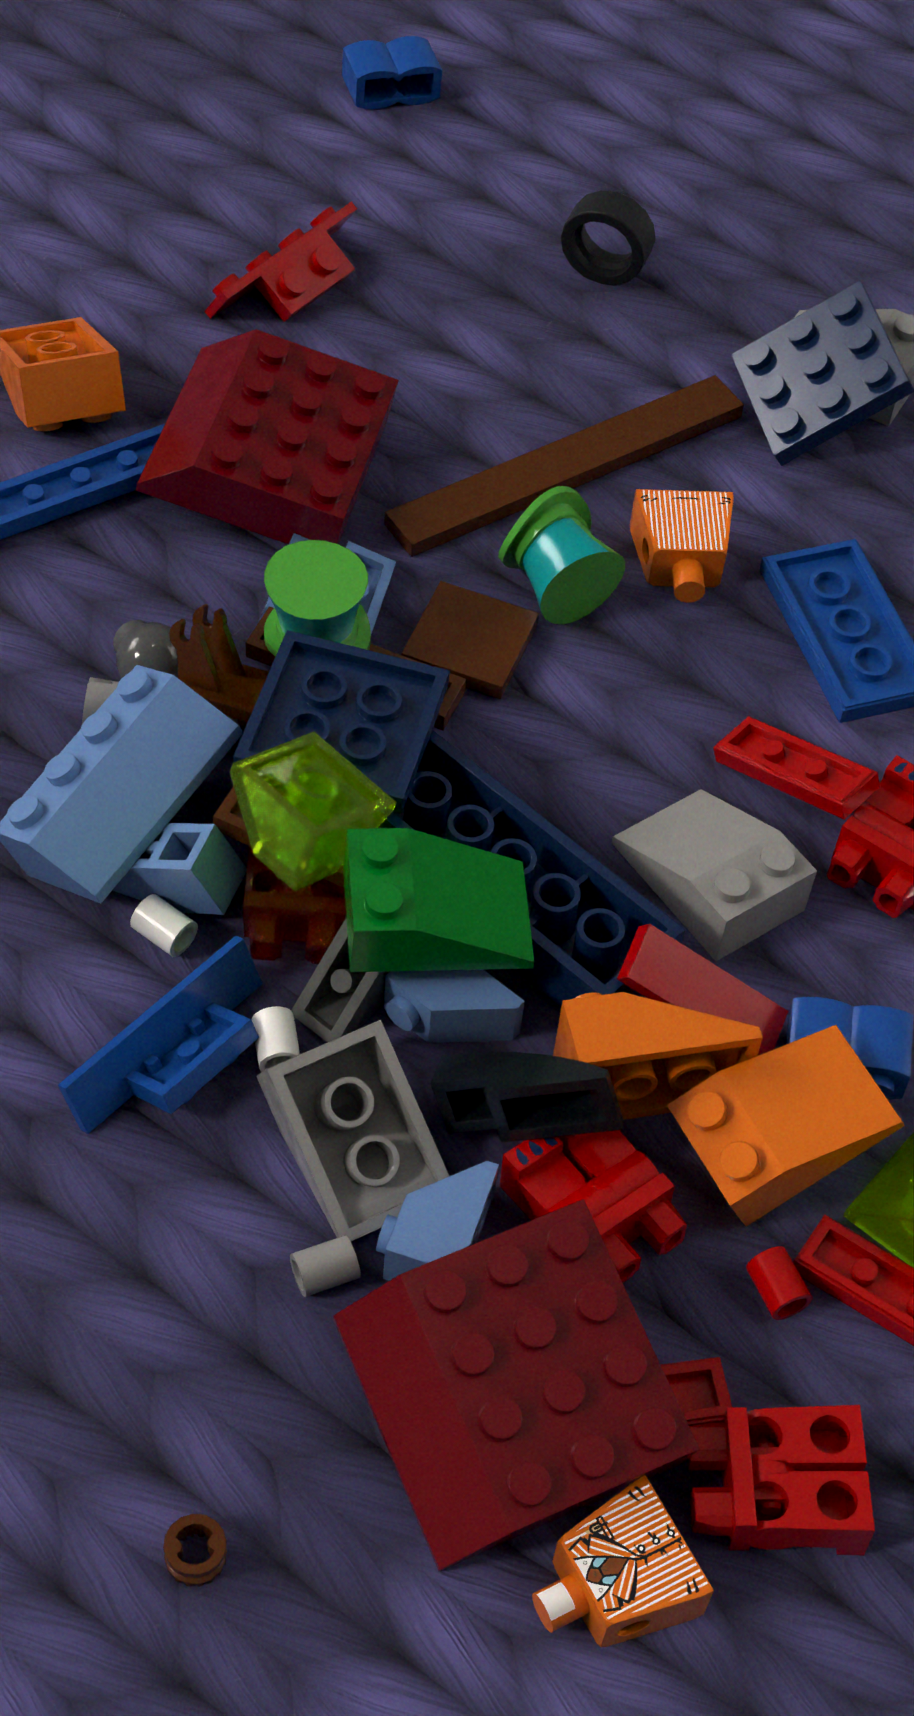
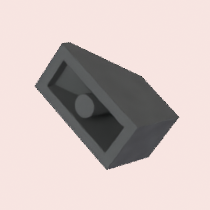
[291,919,390,1043]

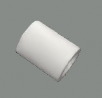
[130,894,198,957]
[252,1006,300,1072]

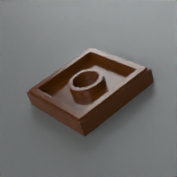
[401,581,539,699]

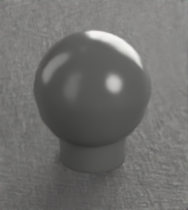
[113,620,179,679]

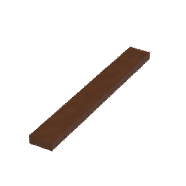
[384,375,744,557]

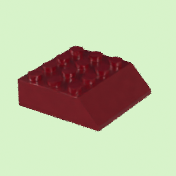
[136,329,399,544]
[333,1199,699,1572]

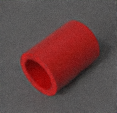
[746,1246,813,1320]

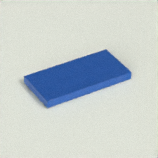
[759,539,914,723]

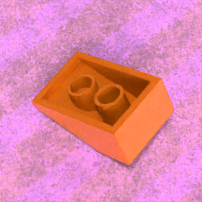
[0,317,126,431]
[553,992,763,1120]
[667,1025,905,1227]

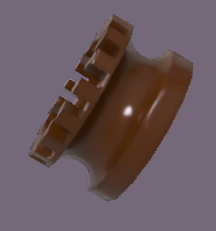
[163,1514,227,1587]

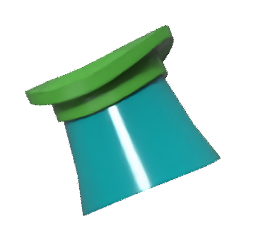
[498,486,625,624]
[264,540,371,657]

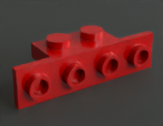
[204,201,357,322]

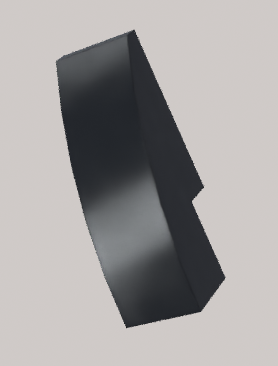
[431,1052,624,1142]

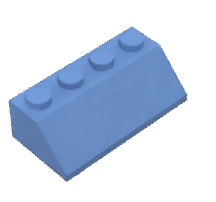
[0,665,243,904]

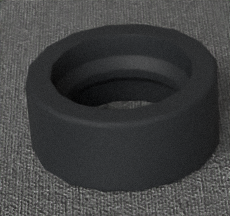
[560,190,656,286]

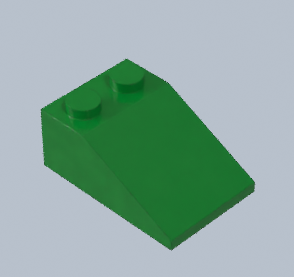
[343,828,534,972]

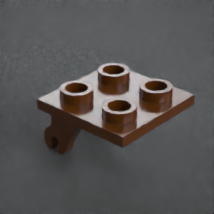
[169,604,269,727]

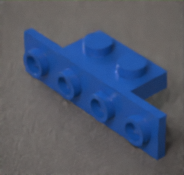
[58,936,263,1134]

